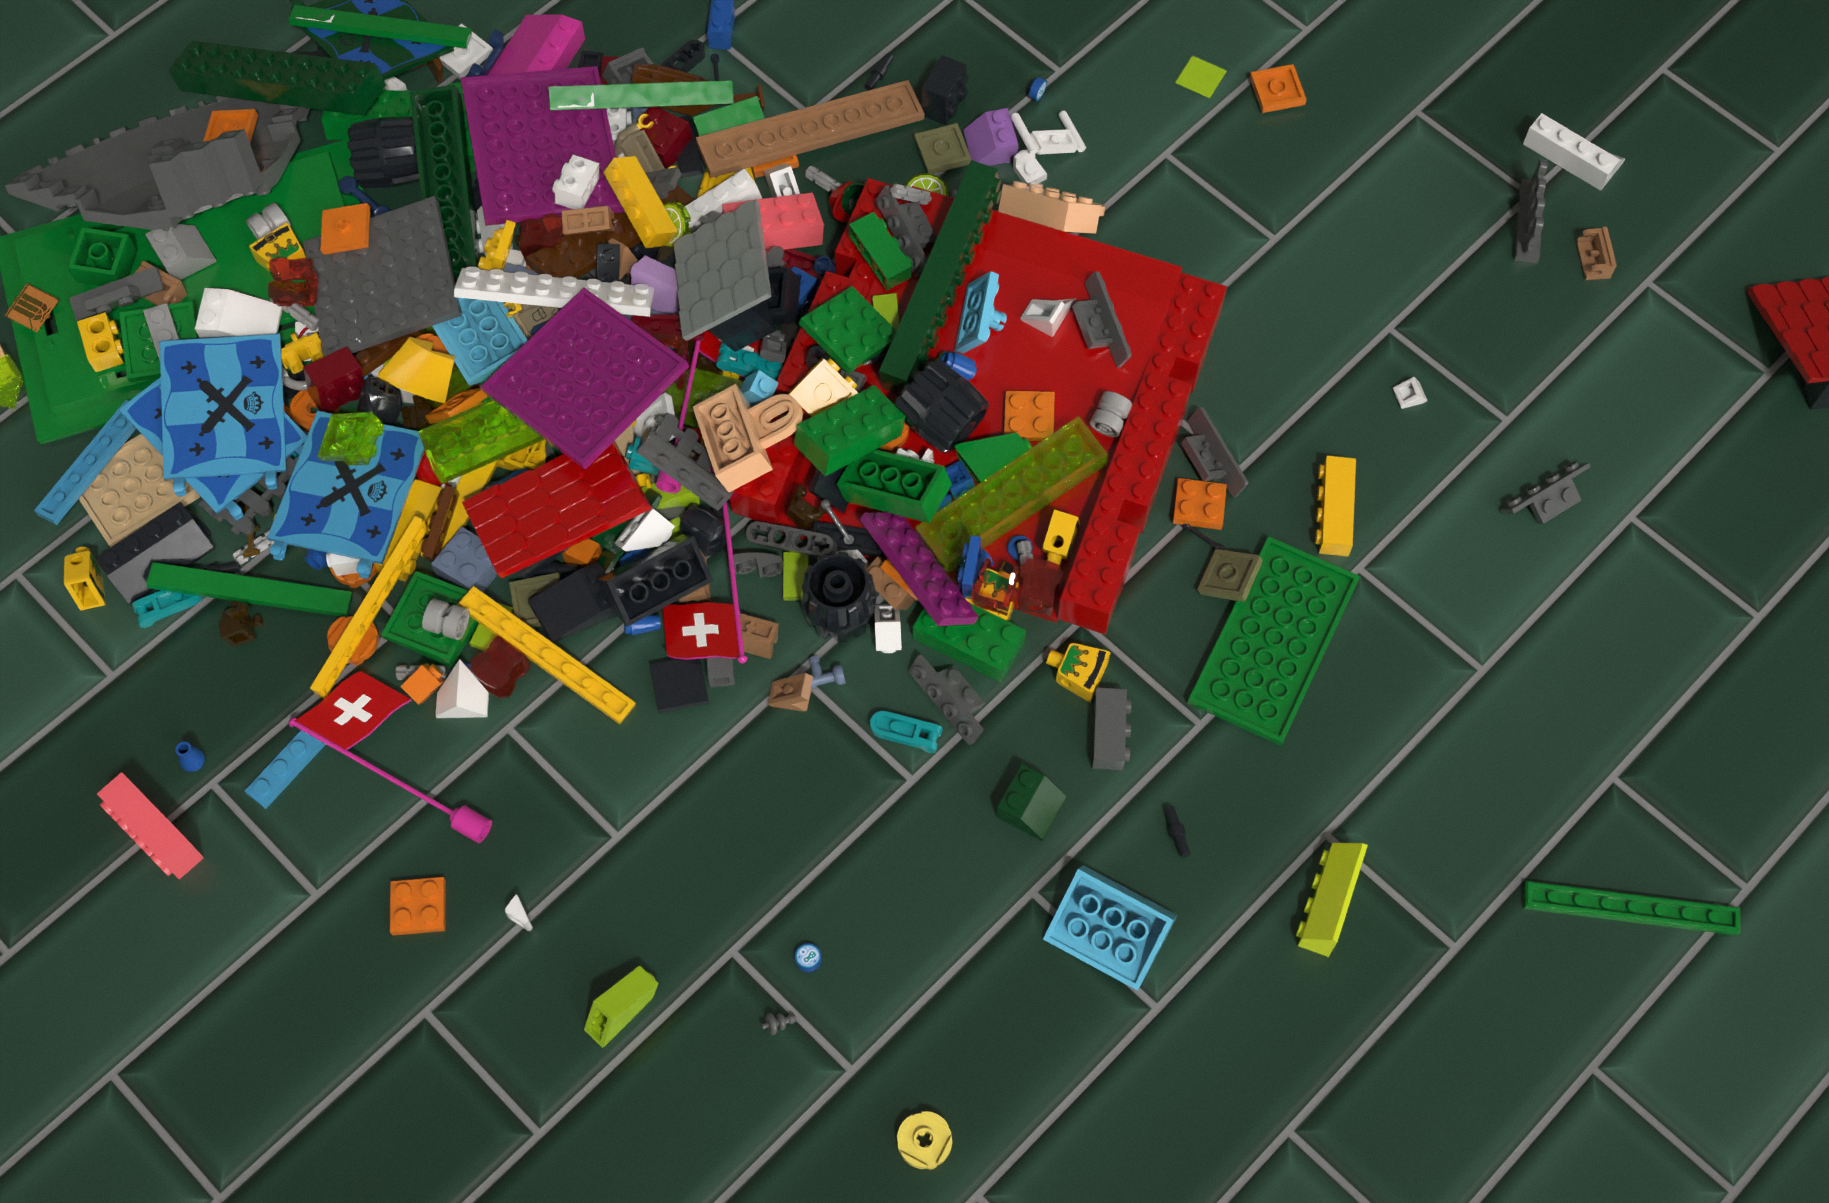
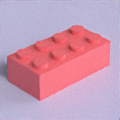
[722,193,824,252]
[97,772,204,880]

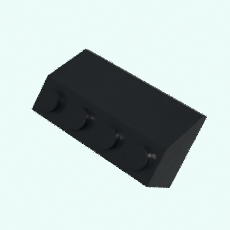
[95,502,215,606]
[597,534,713,627]

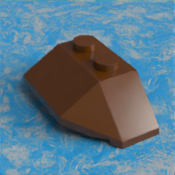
[632,63,716,116]

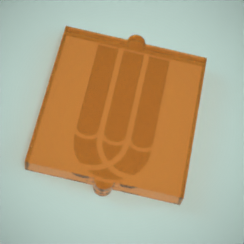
[5,284,59,332]

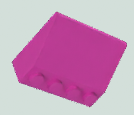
[488,15,585,75]

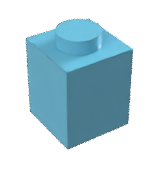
[740,370,779,407]

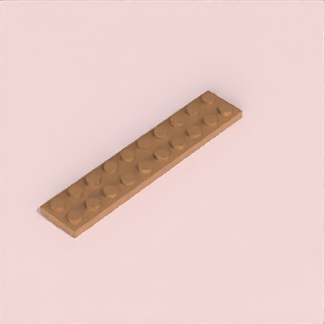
[696,80,924,178]

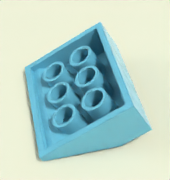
[432,298,528,385]
[1043,865,1177,991]

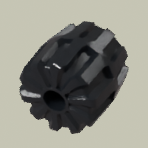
[347,116,419,188]
[894,359,989,454]
[801,552,877,642]

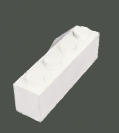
[1523,113,1625,191]
[679,168,763,236]

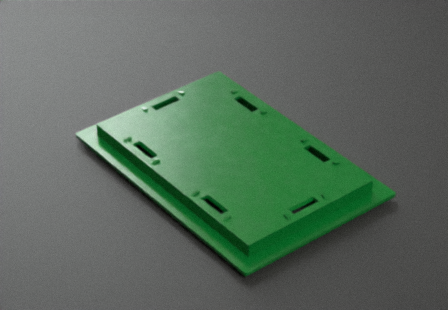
[0,140,372,444]

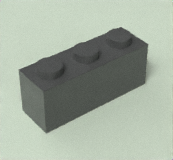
[1092,688,1131,770]

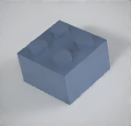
[431,527,497,592]

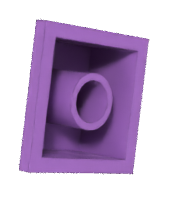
[963,108,1018,166]

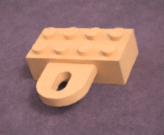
[998,181,1106,234]
[693,384,803,492]

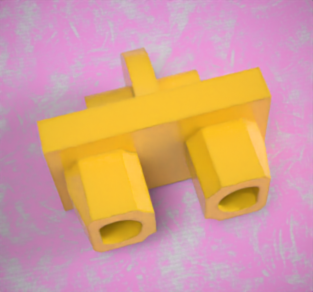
[281,332,323,374]

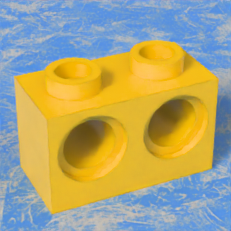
[77,313,124,372]

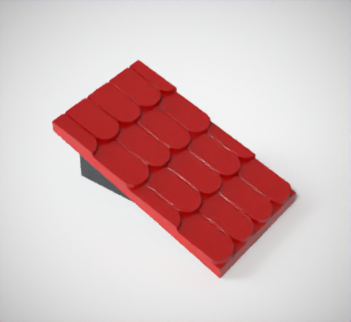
[1746,276,1829,410]
[462,441,652,579]

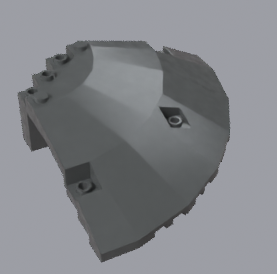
[5,96,310,231]

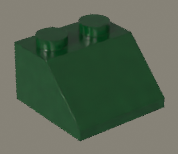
[996,764,1067,841]

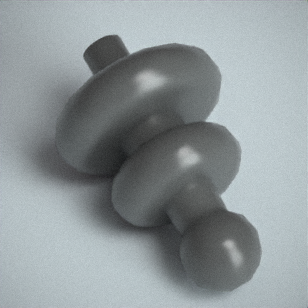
[761,1013,796,1036]

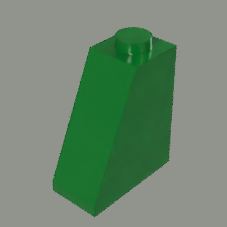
[954,433,1033,492]

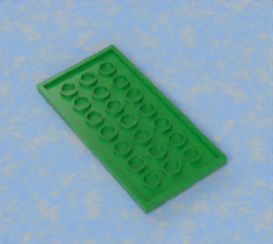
[1187,536,1360,746]

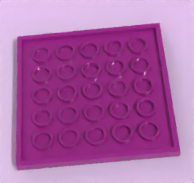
[480,288,689,469]

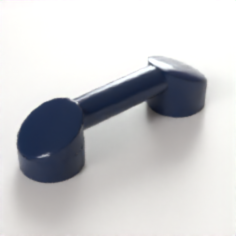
[467,30,504,77]
[338,176,391,217]
[800,256,836,317]

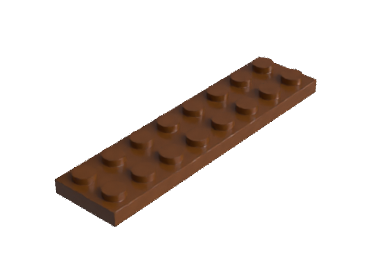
[526,185,695,279]

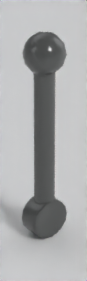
[820,499,854,544]

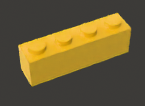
[603,156,678,248]
[1315,456,1356,557]
[373,479,443,582]

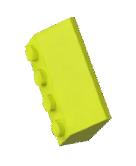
[1296,843,1368,957]

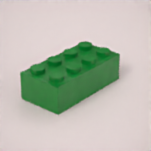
[321,90,412,140]
[794,385,906,476]
[837,450,952,523]
[913,603,1026,683]

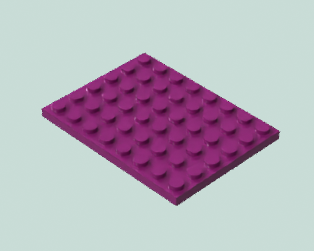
[461,66,625,226]

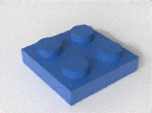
[958,535,982,600]

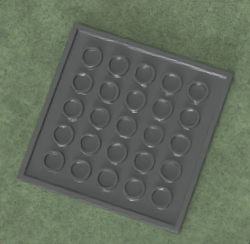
[303,196,462,357]

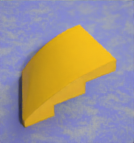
[378,337,455,403]
[498,422,546,471]

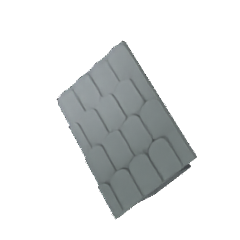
[674,199,777,352]

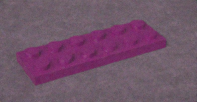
[860,512,979,626]

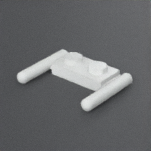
[1011,111,1086,155]

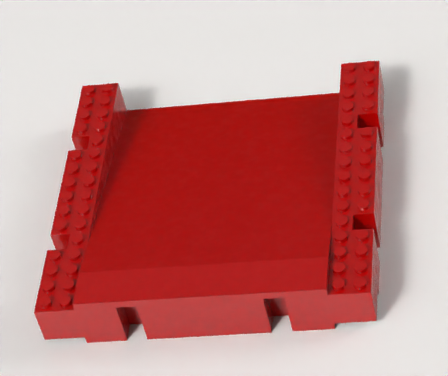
[730,178,1227,635]

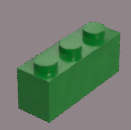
[690,96,765,137]
[849,212,913,291]

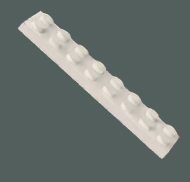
[454,267,654,317]

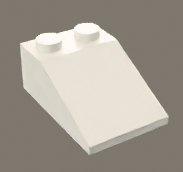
[195,288,283,339]

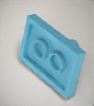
[954,271,1007,354]

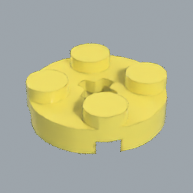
[897,1111,952,1169]

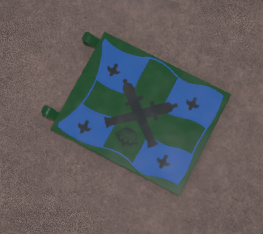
[289,0,454,80]

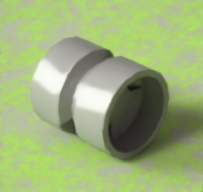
[245,202,291,240]
[1090,391,1132,437]
[422,598,470,640]

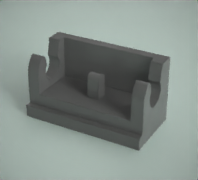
[602,47,653,85]

